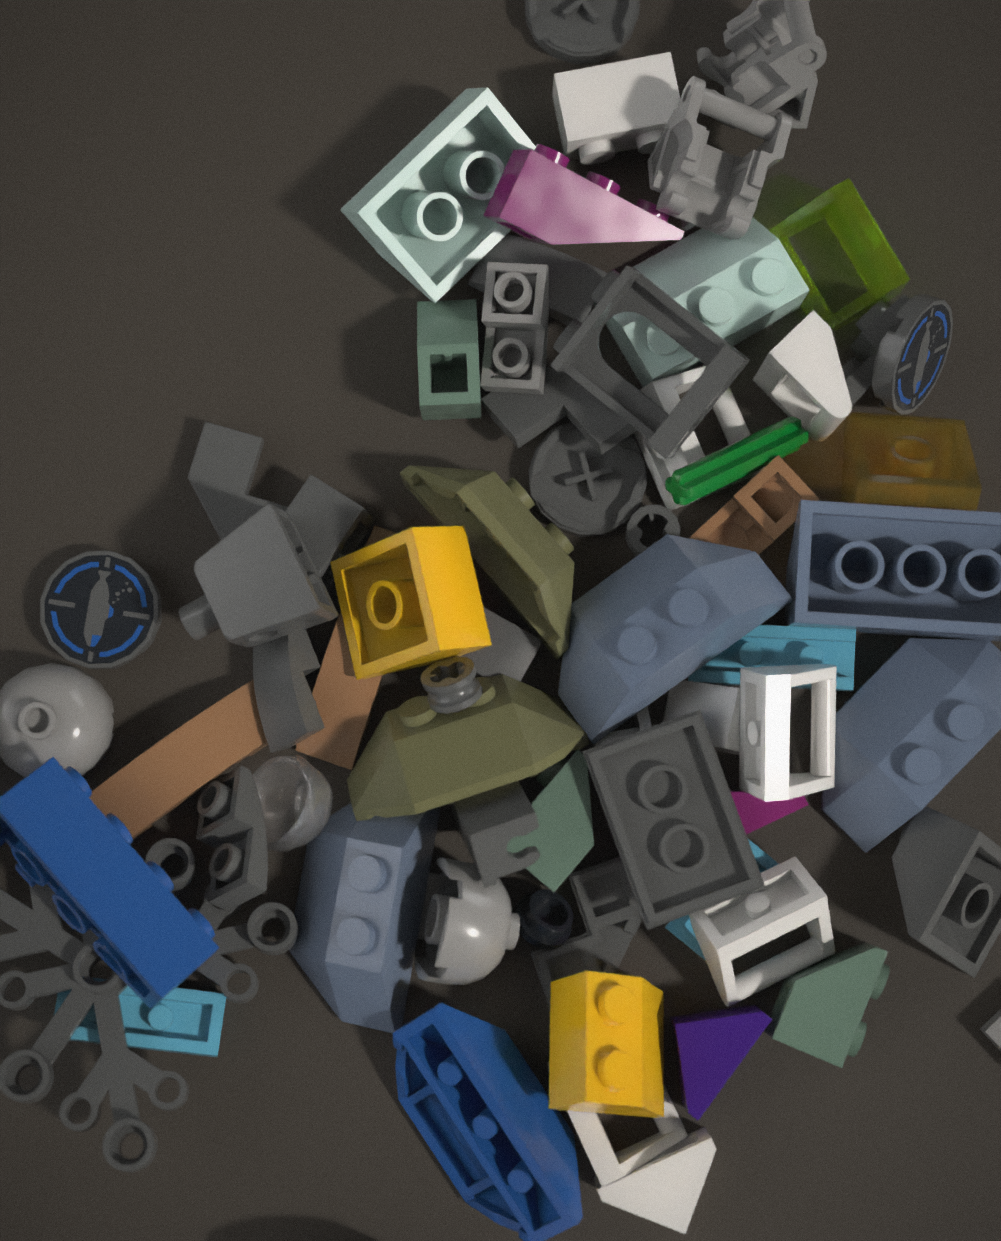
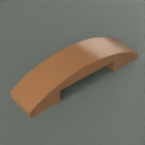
[689,455,819,555]
[295,526,397,770]
[89,679,268,840]

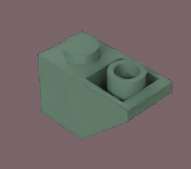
[417,299,481,420]
[507,750,594,892]
[764,942,890,1068]

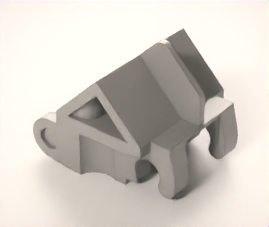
[696,0,827,130]
[648,76,792,240]

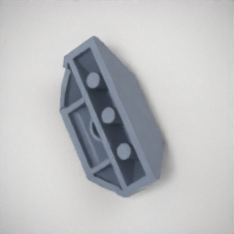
[558,534,793,744]
[821,638,1001,853]
[289,803,441,1033]

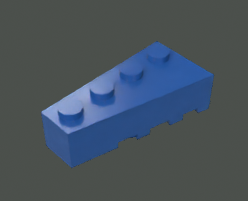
[0,757,219,1009]

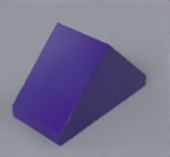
[670,1005,772,1121]

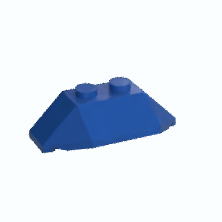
[392,1003,583,1241]

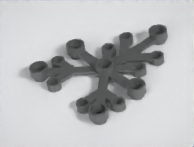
[0,838,298,1173]

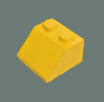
[330,526,492,680]
[548,971,664,1118]

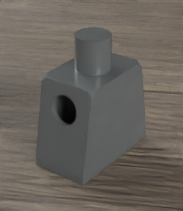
[179,504,339,647]

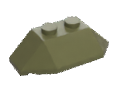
[400,465,574,661]
[347,674,590,821]

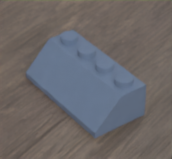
[784,500,1001,642]

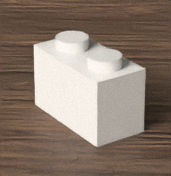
[552,52,680,165]

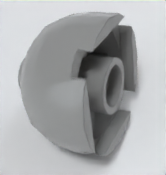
[0,663,114,778]
[414,857,520,985]

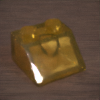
[841,413,982,511]

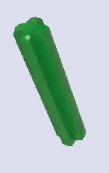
[665,416,809,505]

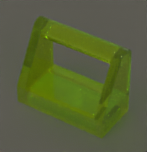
[769,178,910,332]

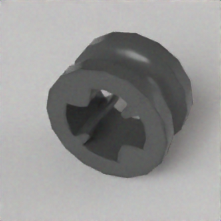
[625,504,680,556]
[420,656,483,714]

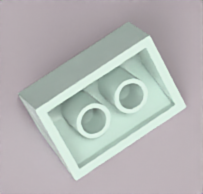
[340,87,536,303]
[594,218,809,387]

